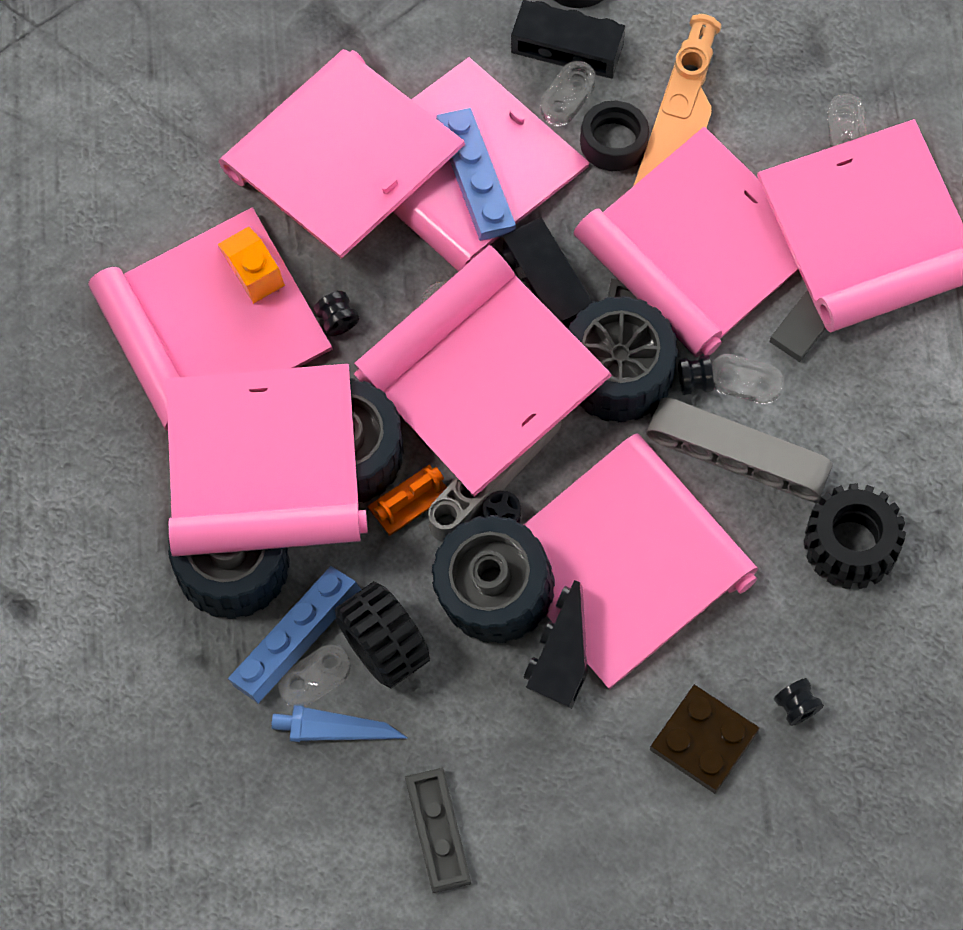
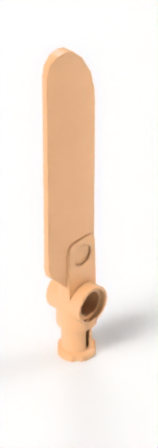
[634,14,721,185]

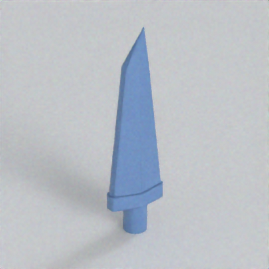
[272,705,407,742]

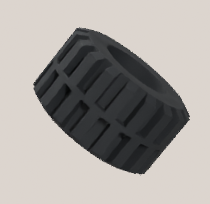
[804,483,906,589]
[335,581,430,689]

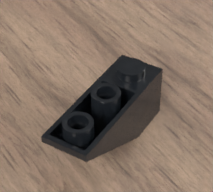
[524,580,588,709]

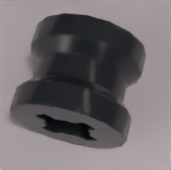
[314,291,359,336]
[678,355,714,395]
[483,490,521,524]
[774,678,824,726]

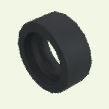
[580,100,650,172]

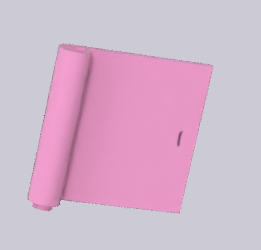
[219,49,465,259]
[393,57,590,272]
[757,119,963,332]
[573,127,799,357]
[88,207,333,431]
[354,245,612,497]
[166,364,368,557]
[524,433,758,690]

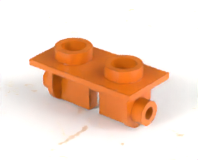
[368,465,447,536]

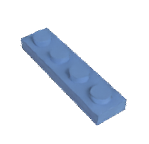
[436,108,516,241]
[228,566,361,704]

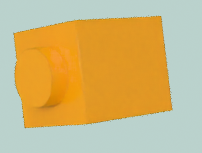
[217,226,285,304]

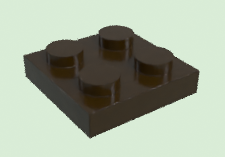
[650,684,760,794]

